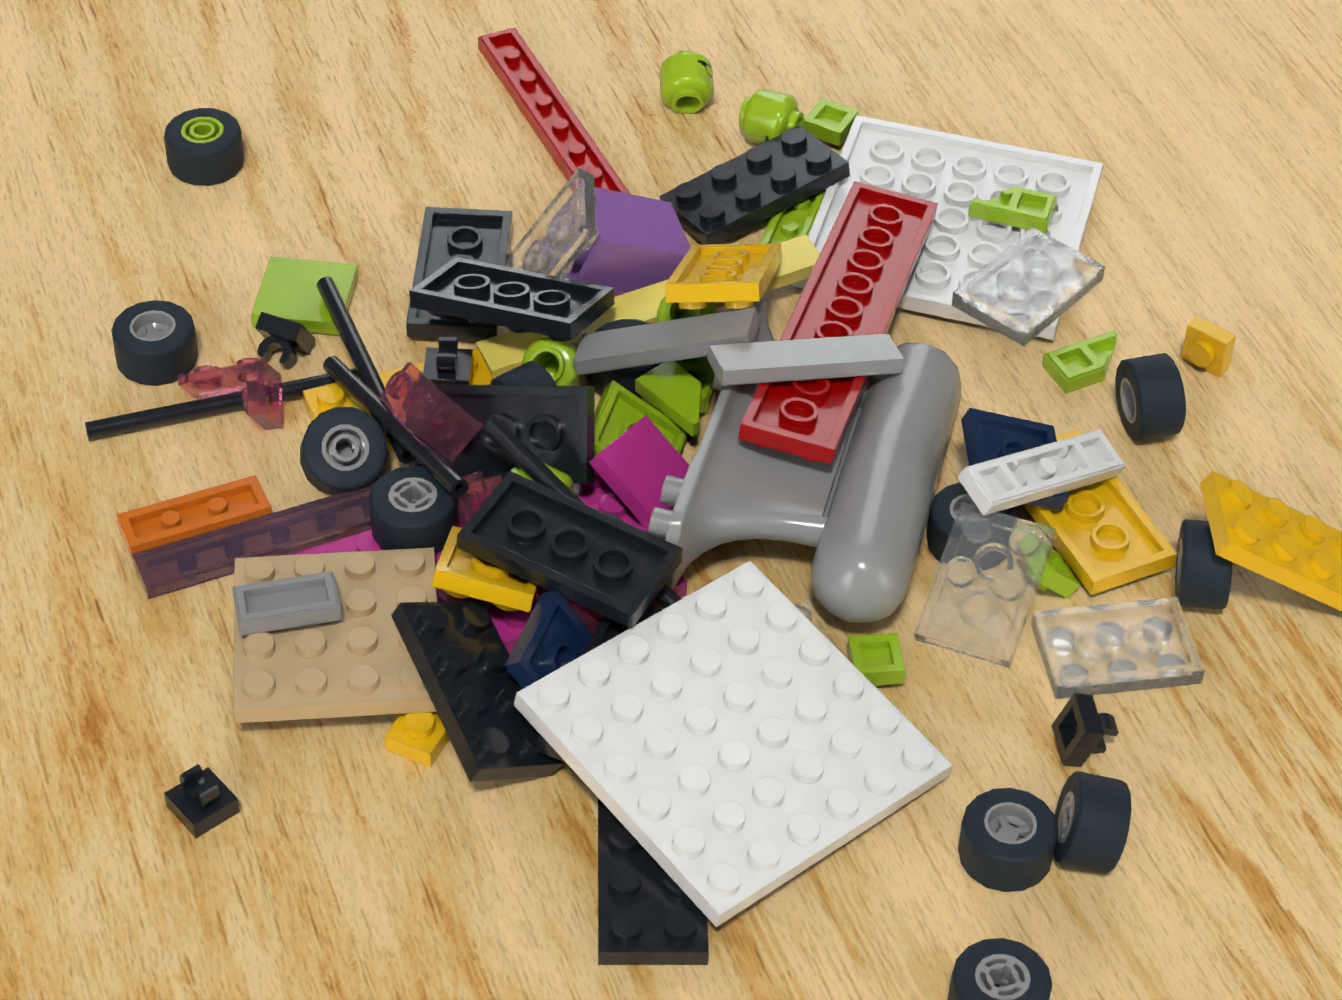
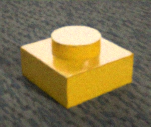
[1181,316,1236,378]
[384,712,450,767]

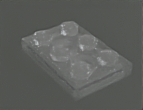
[508,168,598,278]
[951,227,1105,346]
[914,502,1056,668]
[1031,597,1205,699]

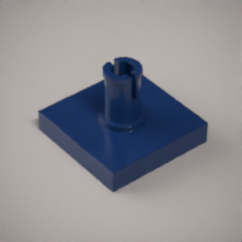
[961,408,1068,511]
[504,590,593,689]

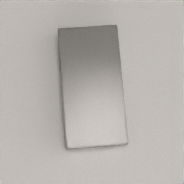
[232,571,342,636]

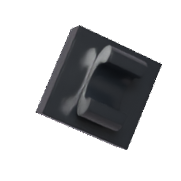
[255,312,316,369]
[422,337,473,385]
[1052,692,1119,767]
[164,764,240,838]

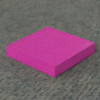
[589,415,690,531]

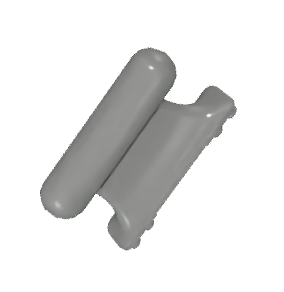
[648,296,962,623]

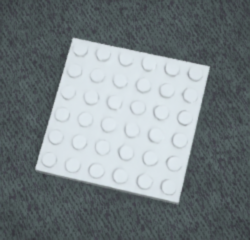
[793,115,1103,340]
[514,561,953,927]

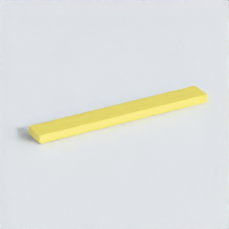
[476,234,820,378]

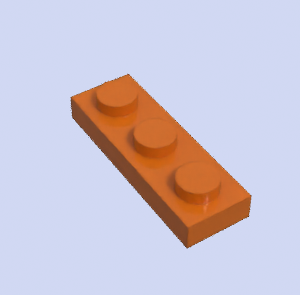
[116,475,273,561]

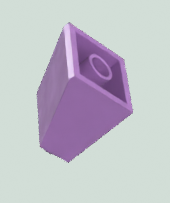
[544,184,691,297]

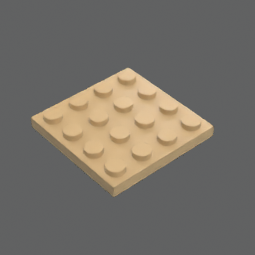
[233,547,437,723]

